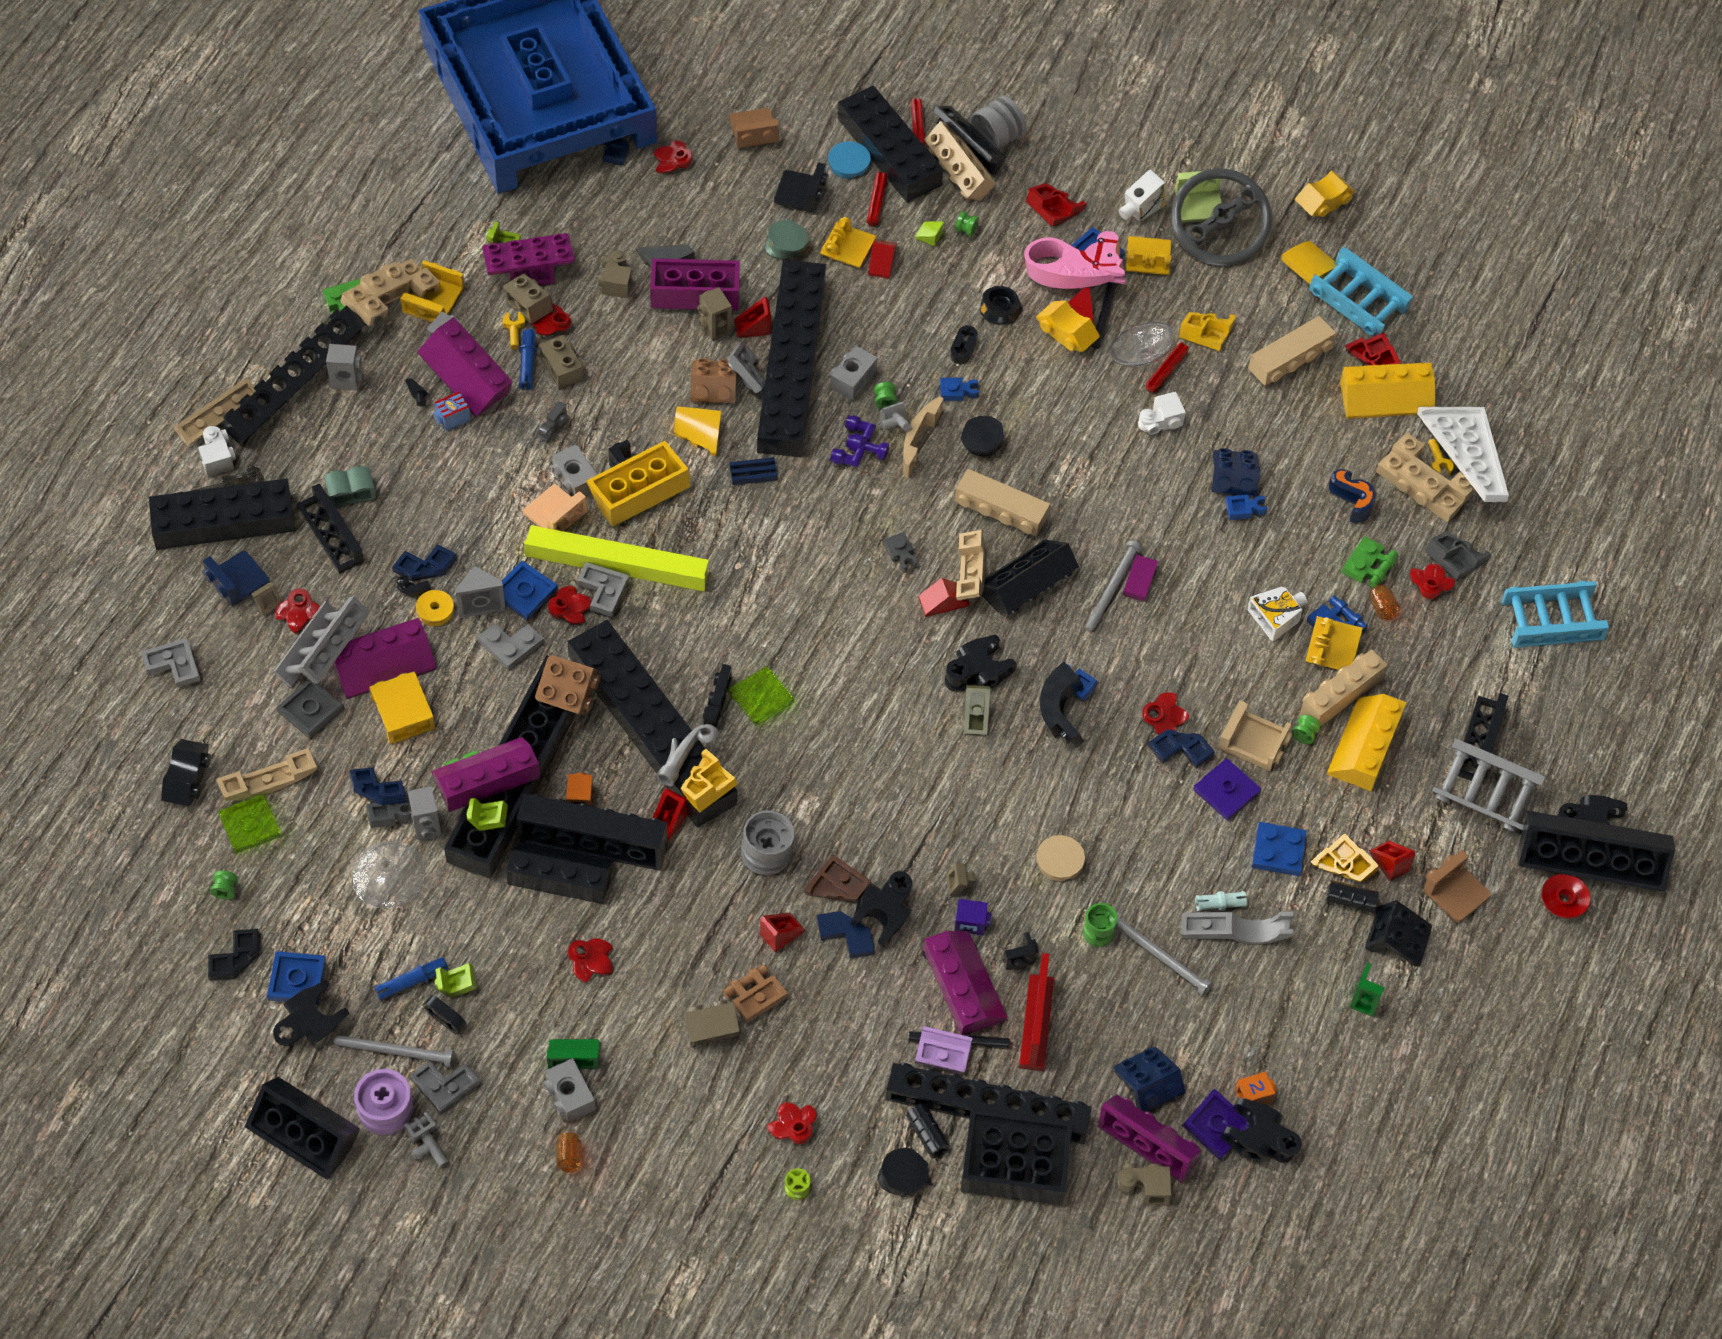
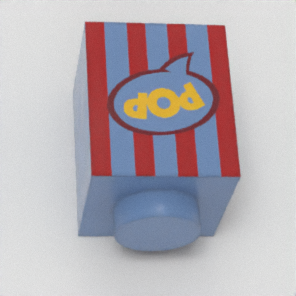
[433,391,470,431]

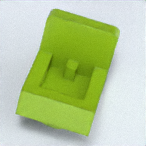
[486,222,521,244]
[467,798,508,831]
[435,963,477,998]

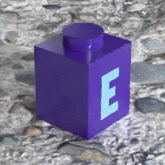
[954,899,992,936]

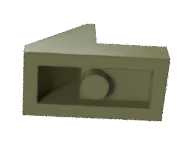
[963,685,990,735]

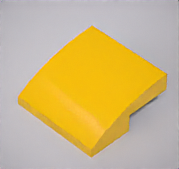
[1281,241,1337,284]

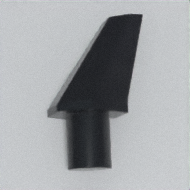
[405,378,428,406]

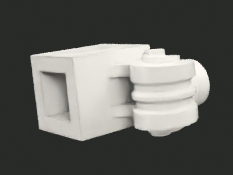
[1138,392,1186,435]
[198,426,236,477]

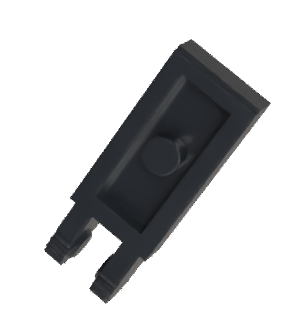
[703,664,732,727]

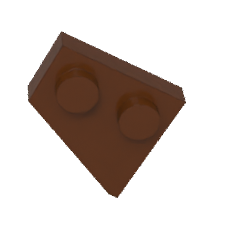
[804,854,872,903]

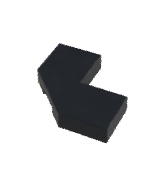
[208,929,259,981]

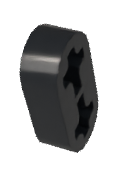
[950,325,977,364]
[423,995,466,1034]

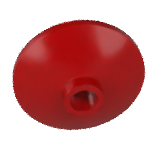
[1541,874,1590,919]

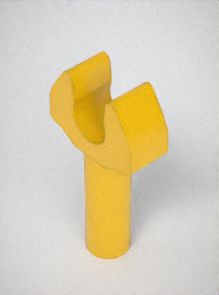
[503,312,525,350]
[1428,439,1454,476]

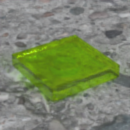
[728,666,794,726]
[217,794,281,854]

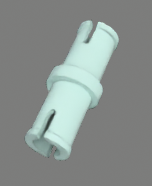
[1195,891,1247,911]

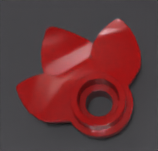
[653,140,693,173]
[530,303,572,336]
[1410,564,1455,599]
[548,586,592,624]
[275,588,320,634]
[1142,692,1189,735]
[567,938,613,983]
[767,1102,817,1144]

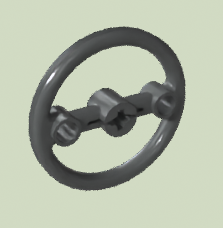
[1171,168,1272,266]

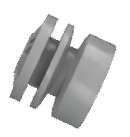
[970,96,1026,150]
[741,811,795,875]

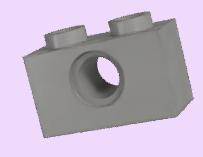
[326,344,364,391]
[829,345,878,400]
[551,444,597,496]
[408,786,441,840]
[543,1058,596,1123]

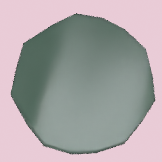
[765,220,809,259]

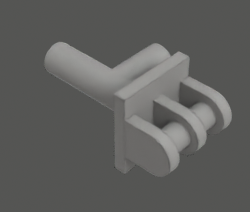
[879,402,911,431]
[404,1112,448,1167]

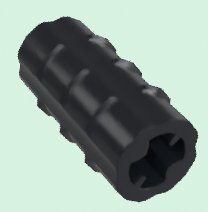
[1326,880,1379,913]
[906,1103,950,1158]

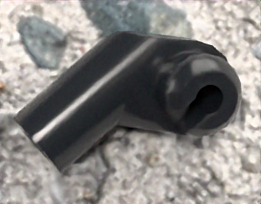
[396,576,431,597]

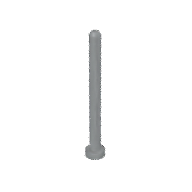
[1086,540,1143,632]
[1116,917,1213,996]
[333,1035,455,1068]

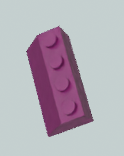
[650,258,740,310]
[417,317,513,417]
[333,618,437,699]
[431,737,540,812]
[923,930,1008,1035]
[1097,1094,1202,1183]

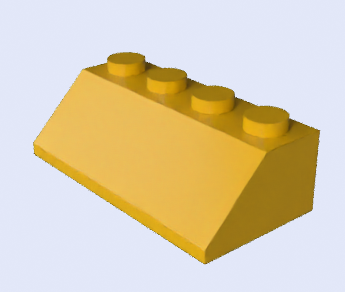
[1340,362,1435,419]
[587,441,691,527]
[1326,694,1407,791]

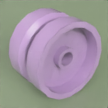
[354,1069,413,1135]

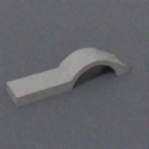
[1181,912,1293,945]

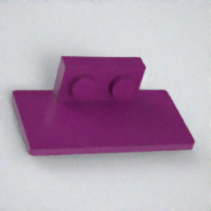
[482,233,575,286]

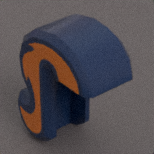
[1329,469,1377,523]

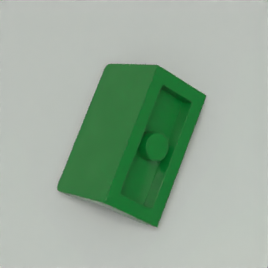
[1350,962,1384,1017]
[547,1039,599,1069]

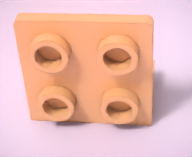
[523,484,587,532]

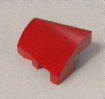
[1026,183,1087,227]
[1345,332,1401,366]

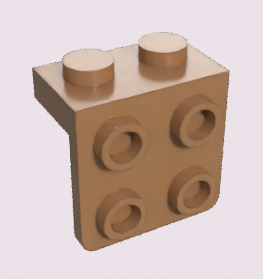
[729,108,779,148]
[691,358,737,403]
[535,655,601,716]
[1423,850,1491,922]

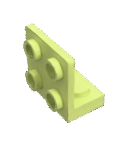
[1175,171,1224,223]

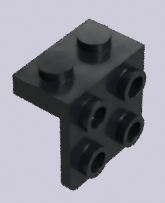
[774,162,829,213]

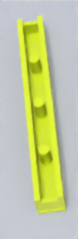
[524,525,709,592]

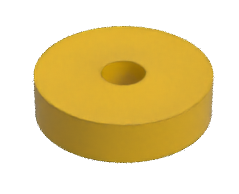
[416,590,454,626]

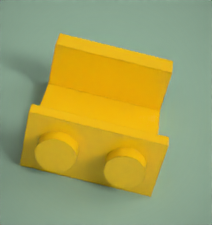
[400,260,465,322]
[369,671,435,744]

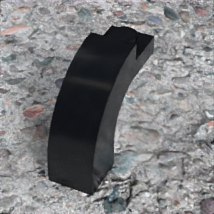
[1040,661,1085,748]

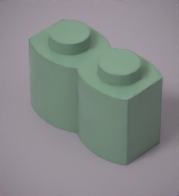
[324,466,376,507]

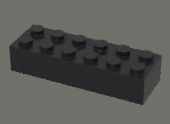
[837,85,944,203]
[149,478,295,550]
[516,794,668,871]
[1517,810,1675,892]

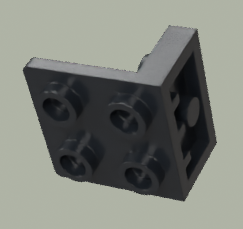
[1365,900,1432,966]

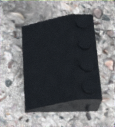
[960,1109,1073,1206]

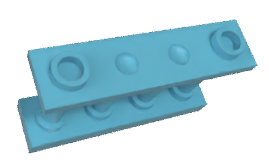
[1309,246,1413,337]
[1501,581,1609,648]

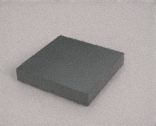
[276,679,345,739]

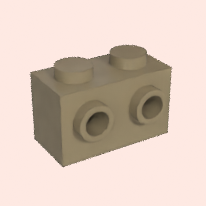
[503,273,553,324]
[698,287,732,341]
[539,335,585,389]
[684,1000,740,1047]

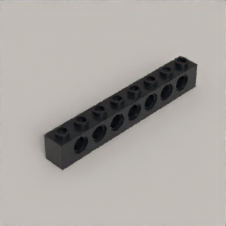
[221,305,366,446]
[885,1063,1092,1144]

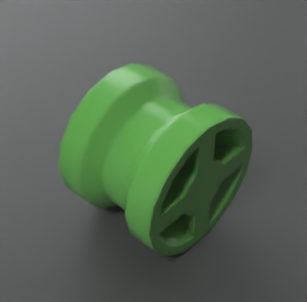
[955,211,979,237]
[874,382,898,409]
[1292,715,1321,744]
[210,870,238,900]

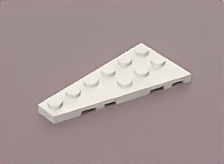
[1417,407,1509,502]

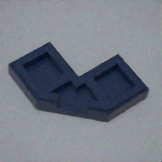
[602,137,629,166]
[392,544,457,582]
[1148,729,1215,768]
[349,767,406,805]
[816,911,874,958]

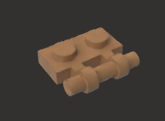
[722,964,788,1023]

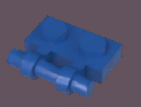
[1307,595,1368,632]

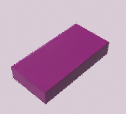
[1123,555,1158,602]

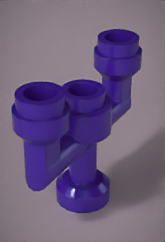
[830,415,889,468]

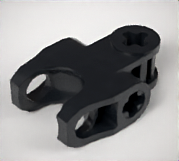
[944,635,1017,692]
[1557,795,1628,825]
[850,871,913,946]
[273,980,350,1046]
[1220,1098,1302,1163]

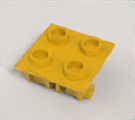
[820,217,876,268]
[1126,236,1171,275]
[1305,616,1363,670]

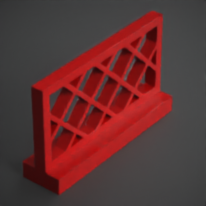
[1019,953,1054,1072]

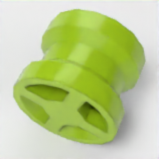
[785,1168,811,1200]

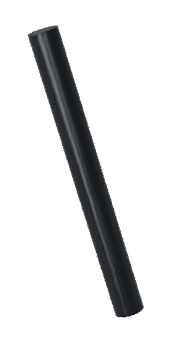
[1091,282,1117,349]
[909,1031,1010,1048]

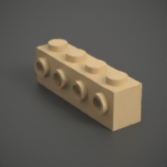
[924,121,997,202]
[1248,316,1336,386]
[955,469,1050,536]
[1300,649,1388,726]

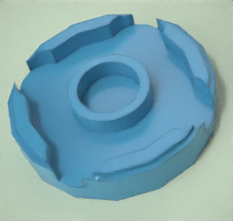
[828,141,871,179]

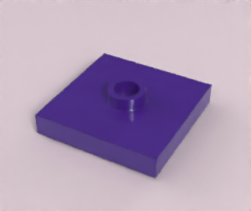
[1193,758,1261,821]
[1182,1088,1249,1160]

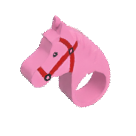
[1024,231,1126,289]

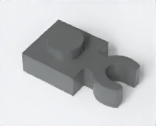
[538,401,568,442]
[883,532,917,573]
[366,802,411,828]

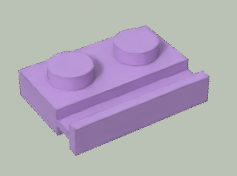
[915,1026,972,1075]

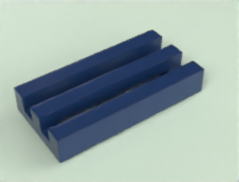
[730,457,778,485]

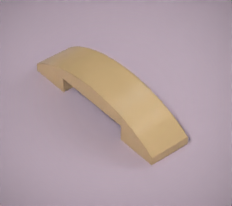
[903,396,944,478]
[956,530,985,601]
[216,748,317,801]

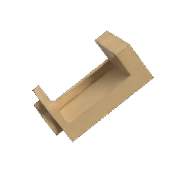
[1218,700,1293,771]

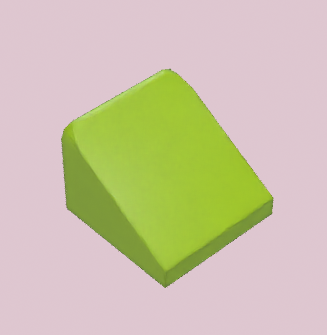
[915,221,944,246]

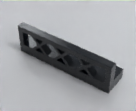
[933,106,1006,174]
[297,483,364,574]
[1458,693,1509,781]

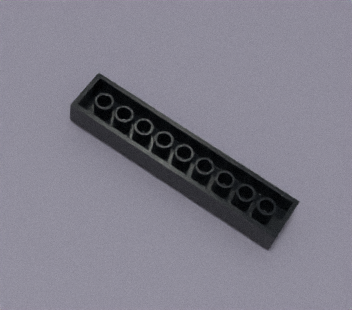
[757,260,826,457]
[567,620,737,828]
[444,655,577,879]

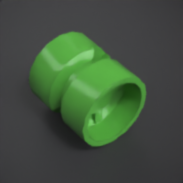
[1083,903,1118,947]

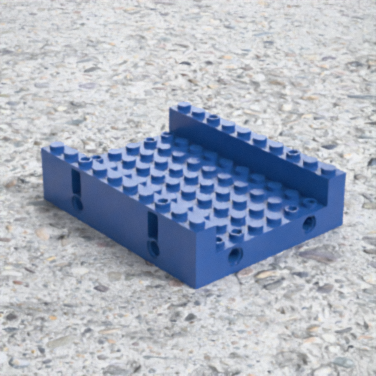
[419,0,657,194]

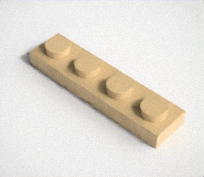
[174,377,255,447]

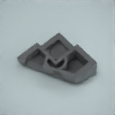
[636,244,695,267]
[1425,532,1491,581]

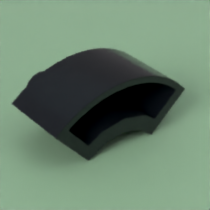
[161,739,211,806]

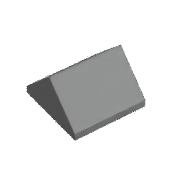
[455,566,506,618]

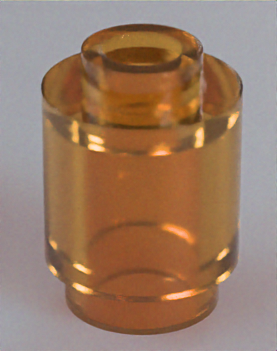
[1369,585,1400,620]
[556,1132,582,1173]

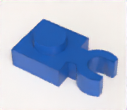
[940,378,979,401]
[1225,495,1268,520]
[1067,664,1099,702]

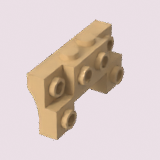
[340,259,440,326]
[1376,433,1476,523]

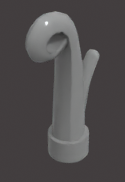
[656,724,718,786]

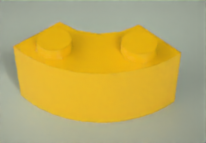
[1295,171,1356,217]
[1036,301,1100,352]

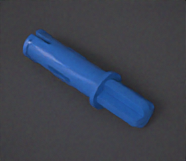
[519,328,537,390]
[374,957,448,1001]

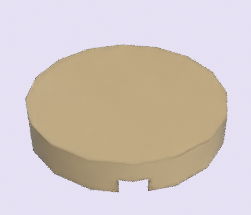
[1036,835,1085,882]

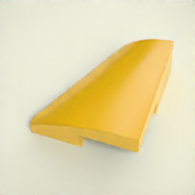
[1179,312,1236,351]
[674,407,721,456]
[681,749,738,813]
[1311,834,1379,883]

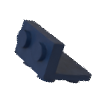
[1211,448,1260,496]
[202,551,270,607]
[1114,1047,1186,1112]

